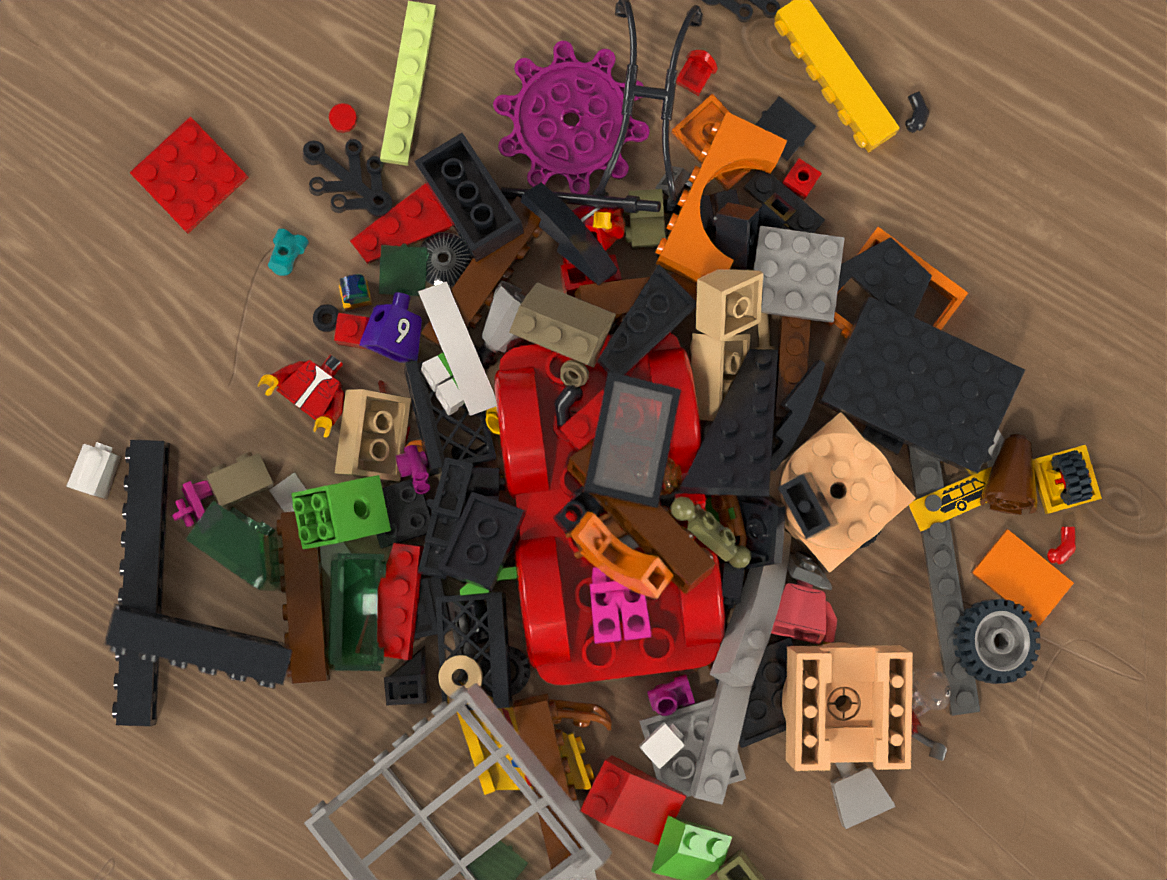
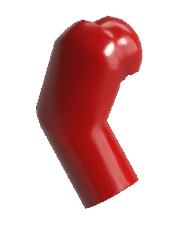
[1047,527,1076,565]

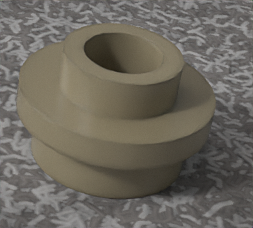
[561,360,589,388]

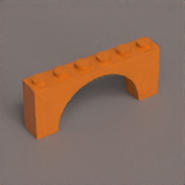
[655,112,787,283]

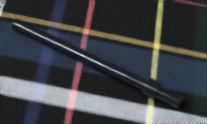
[501,187,661,213]

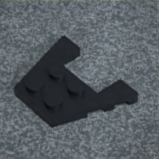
[838,237,932,317]
[717,495,786,570]

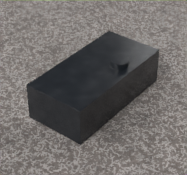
[414,132,524,262]

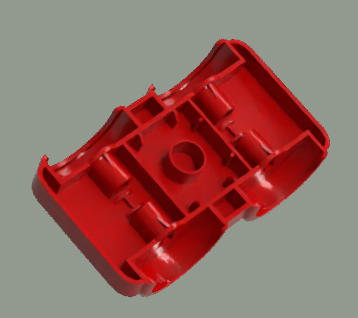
[494,332,725,685]

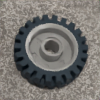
[953,599,1041,684]

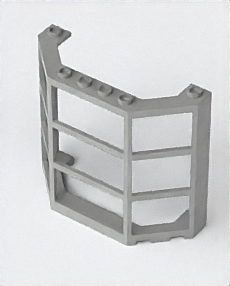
[304,682,613,880]

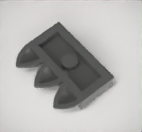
[787,551,832,590]

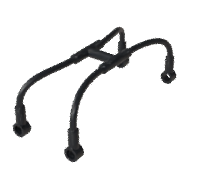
[592,0,703,214]

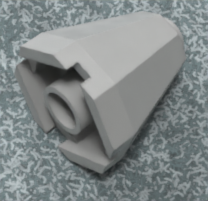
[482,281,526,353]

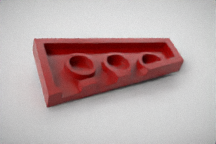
[350,183,453,264]
[355,543,424,660]

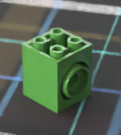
[291,475,391,549]

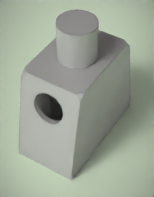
[830,762,896,829]

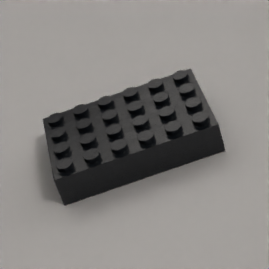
[817,297,1025,475]
[105,603,292,689]

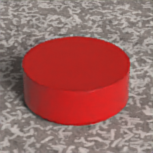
[329,103,357,133]

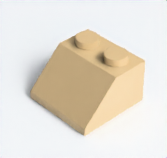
[696,269,763,342]

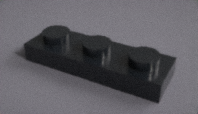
[743,170,825,233]

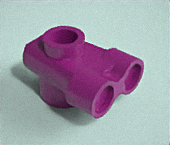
[395,445,430,494]
[647,674,695,716]

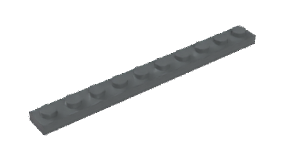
[907,445,980,716]

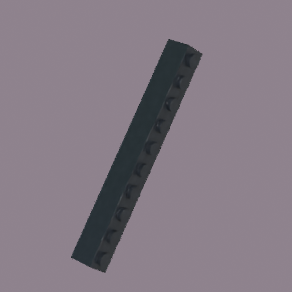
[112,440,170,726]

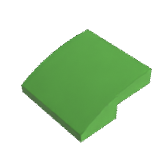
[460,567,518,596]

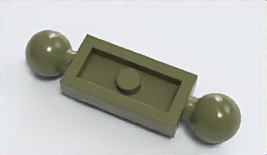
[671,497,751,568]

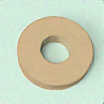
[439,655,483,696]

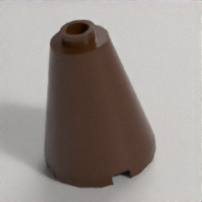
[980,434,1038,515]

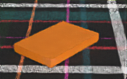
[671,93,753,191]
[971,529,1074,627]

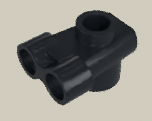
[553,486,605,533]

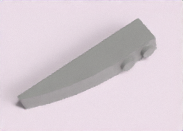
[710,531,791,687]
[690,680,752,805]

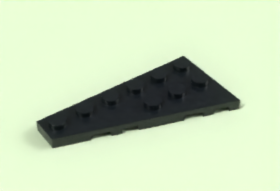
[681,349,778,496]

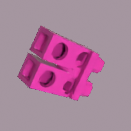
[590,567,651,644]

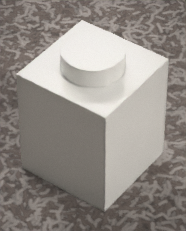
[639,722,685,769]

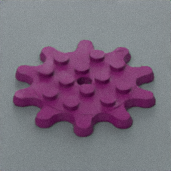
[493,41,650,194]

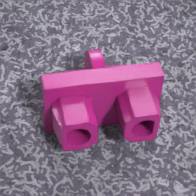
[172,481,224,535]

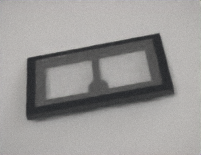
[583,372,681,508]

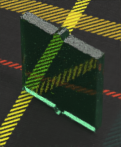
[379,243,427,296]
[461,834,528,880]

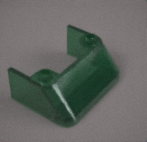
[185,500,280,591]
[328,553,386,671]

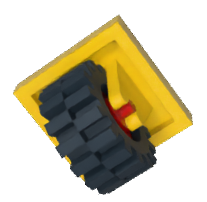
[1033,445,1102,514]

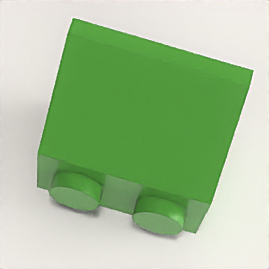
[651,816,732,880]

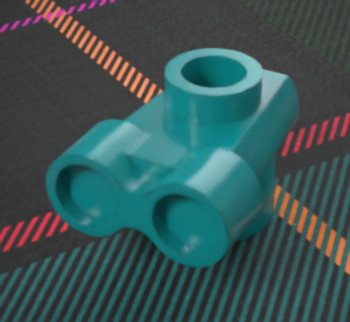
[268,229,309,276]

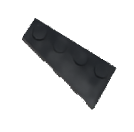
[597,264,697,375]

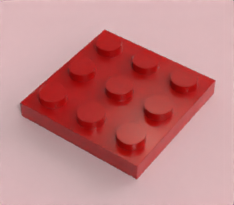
[129,116,249,234]

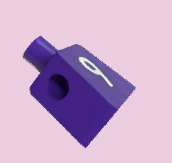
[359,292,422,363]

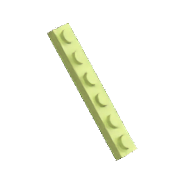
[380,1,436,166]

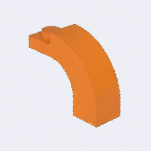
[571,512,674,598]

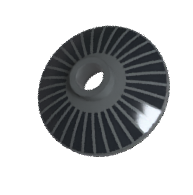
[416,232,472,287]

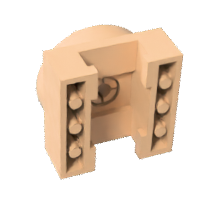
[769,412,916,573]
[782,642,912,771]

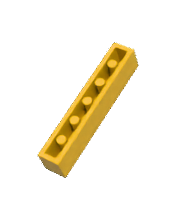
[774,0,900,153]

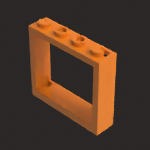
[824,227,968,339]

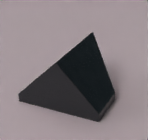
[384,645,430,706]

